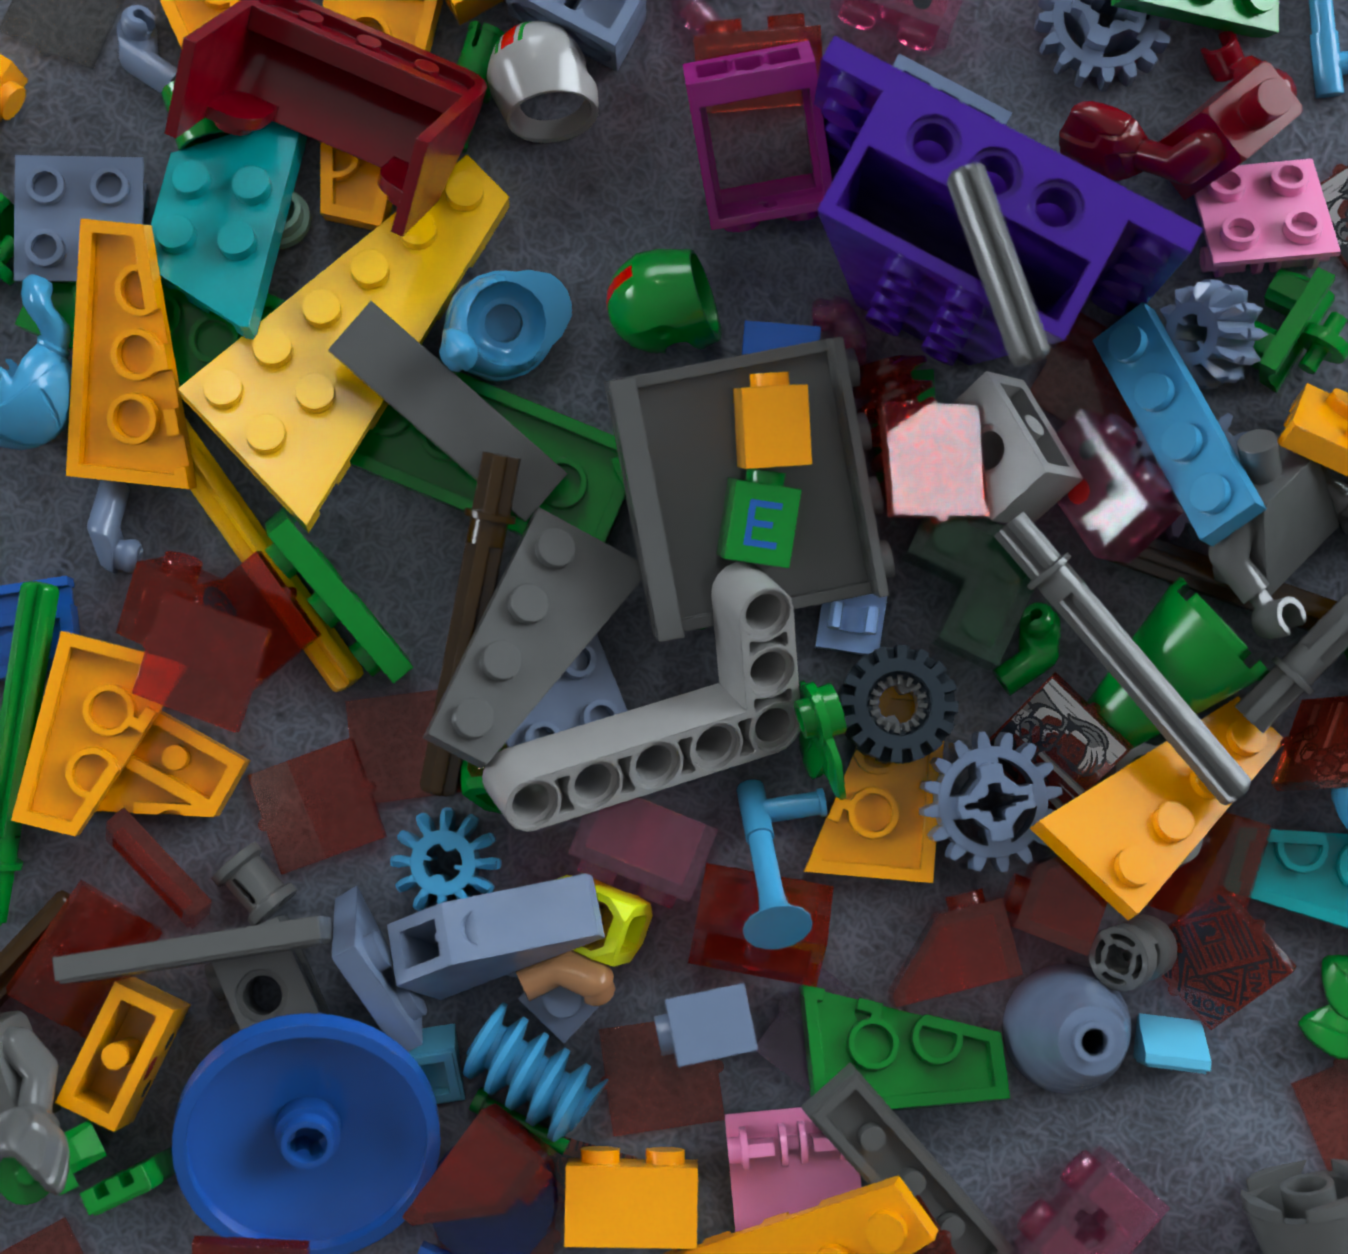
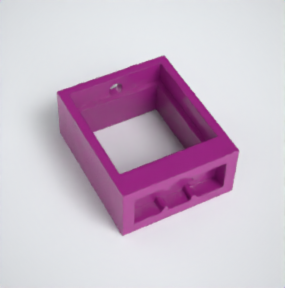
[682,41,833,232]

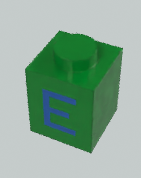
[716,468,802,568]

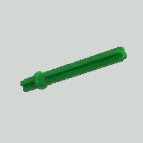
[0,581,59,926]

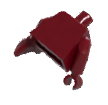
[1059,31,1303,200]

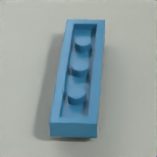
[1092,302,1267,547]

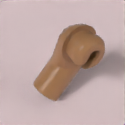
[515,950,615,1006]

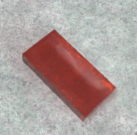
[106,807,212,929]

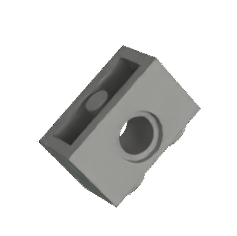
[934,371,1084,523]

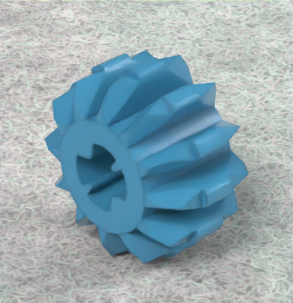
[390,807,502,911]

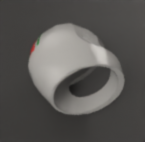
[486,20,598,143]

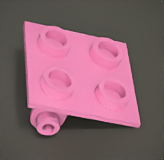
[1194,159,1341,278]
[724,1107,862,1232]

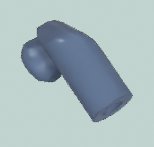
[87,480,144,574]

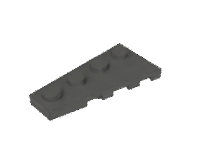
[423,507,642,768]

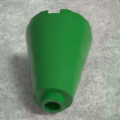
[1086,576,1270,751]

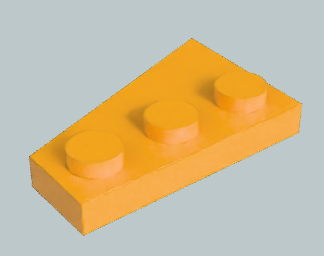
[11,631,192,837]
[803,687,944,883]

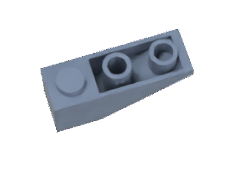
[387,873,605,1000]

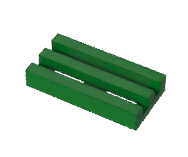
[80,1147,175,1217]

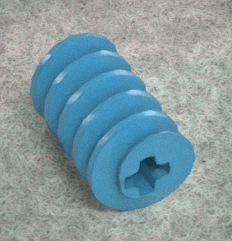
[463,1002,609,1143]

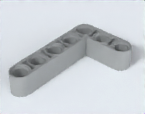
[482,561,800,831]

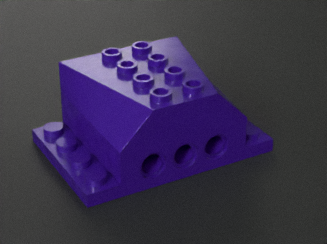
[814,35,1203,366]

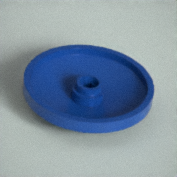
[172,1013,441,1254]

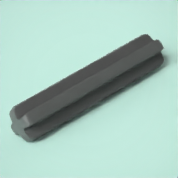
[947,163,1050,366]

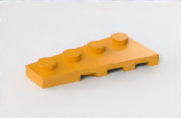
[320,0,443,230]
[66,218,197,489]
[1030,696,1286,921]
[663,1175,939,1254]

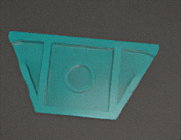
[151,121,308,339]

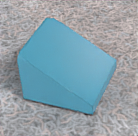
[1133,1013,1212,1074]
[408,1024,465,1104]

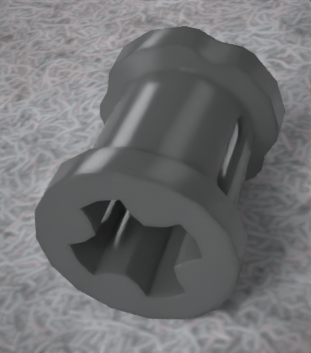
[211,841,297,926]

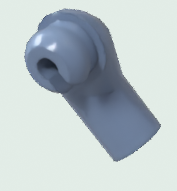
[116,5,177,94]

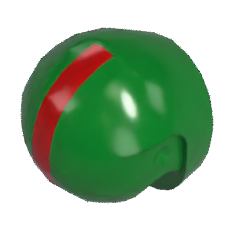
[606,249,722,354]

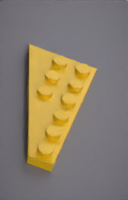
[178,154,509,533]

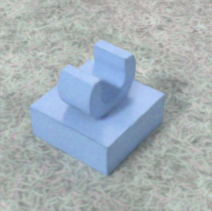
[815,594,887,656]

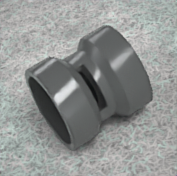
[1089,914,1177,992]

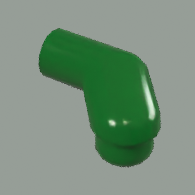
[992,602,1061,696]

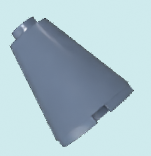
[1002,963,1131,1094]

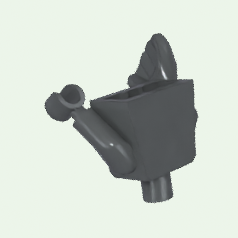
[1208,429,1348,640]
[0,1010,70,1195]

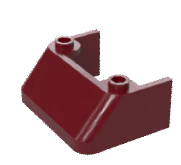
[164,0,487,237]

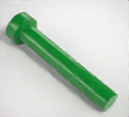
[469,1087,570,1156]

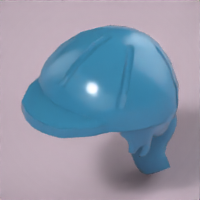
[439,270,572,382]
[0,274,72,450]

